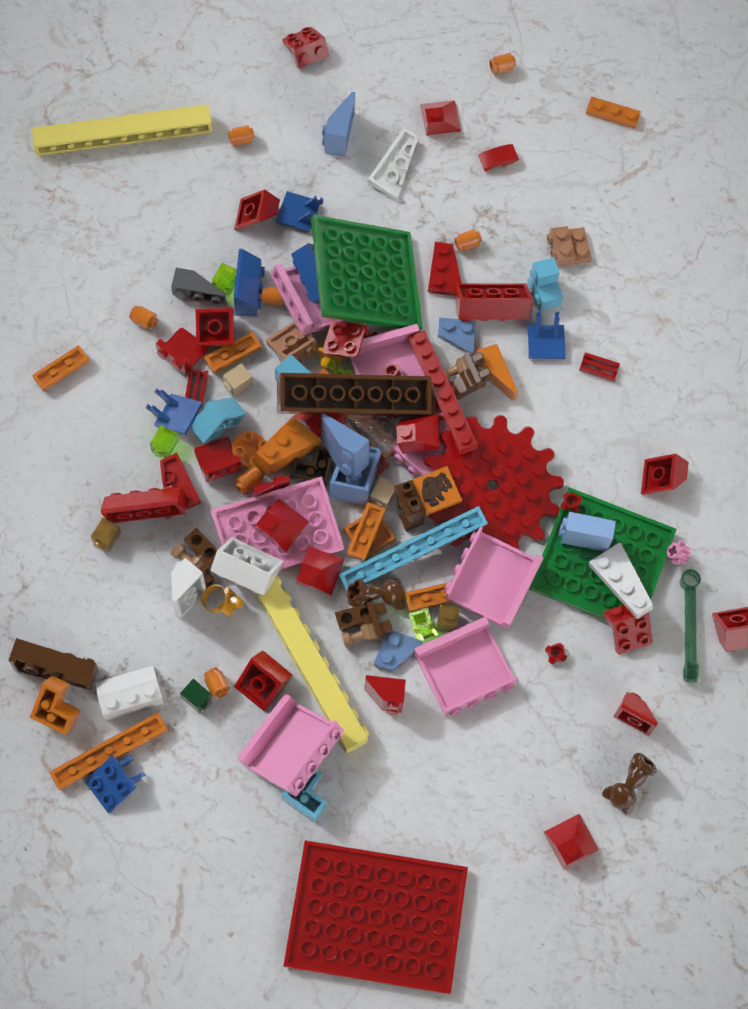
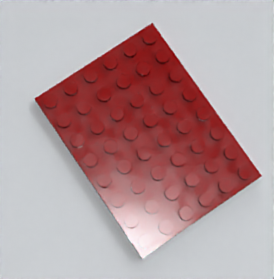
[283,840,468,995]

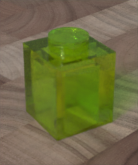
[212,263,237,296]
[150,425,179,458]
[409,607,438,640]

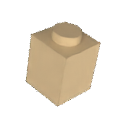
[223,363,253,397]
[370,477,397,511]

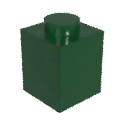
[180,679,212,713]

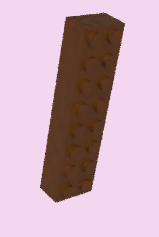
[277,373,432,417]

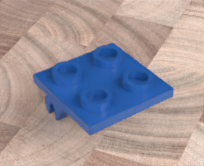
[276,191,324,232]
[527,311,566,359]
[146,388,203,435]
[85,756,146,814]

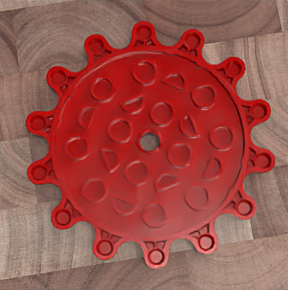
[423,415,564,550]

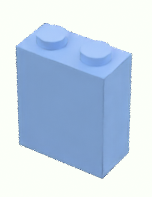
[559,512,616,552]

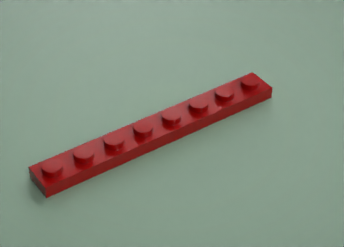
[408,330,478,455]

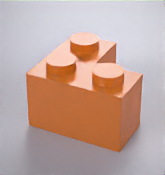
[29,676,81,735]

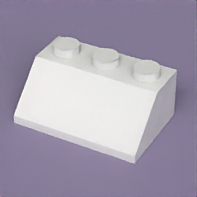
[210,537,284,595]
[171,558,206,619]
[95,666,164,721]

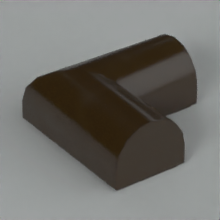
[290,446,333,486]

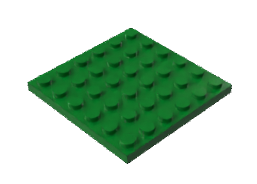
[311,215,423,331]
[529,487,677,620]

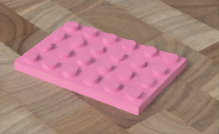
[211,477,345,585]

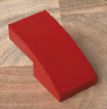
[478,144,519,172]

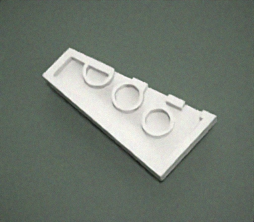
[367,128,419,201]
[589,543,653,619]

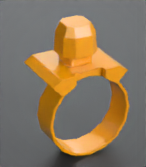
[318,338,344,371]
[201,584,244,617]

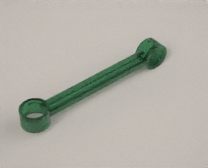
[679,569,701,683]

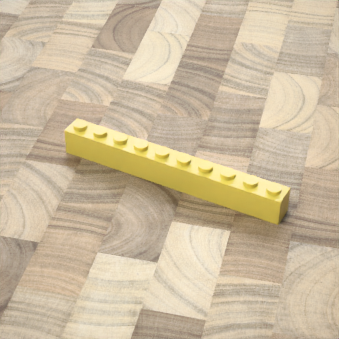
[32,105,212,156]
[255,575,369,754]

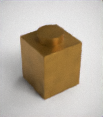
[91,517,121,552]
[436,604,460,632]

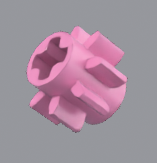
[667,541,691,566]

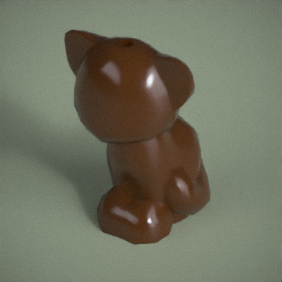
[347,577,405,610]
[602,752,657,815]

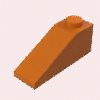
[476,344,518,400]

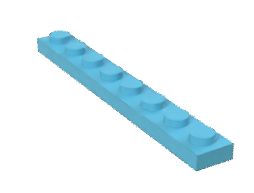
[339,506,488,590]

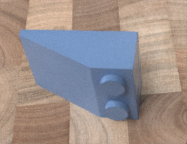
[322,92,356,156]
[321,413,369,479]
[330,446,382,505]

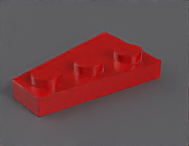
[428,241,461,296]
[160,452,202,520]

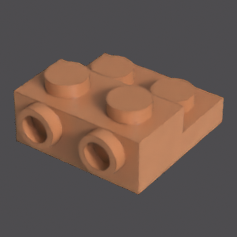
[547,226,592,267]
[265,321,318,363]

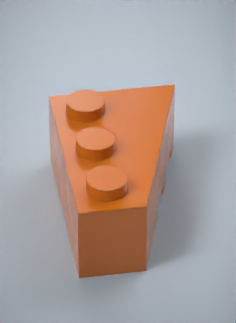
[253,416,322,475]

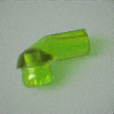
[327,360,351,374]

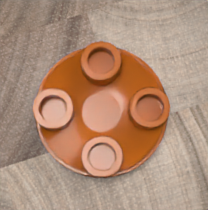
[232,430,267,468]

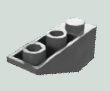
[171,267,227,305]

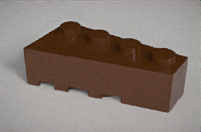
[8,638,98,691]

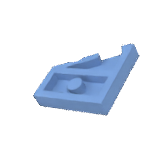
[438,317,476,355]
[373,630,423,673]

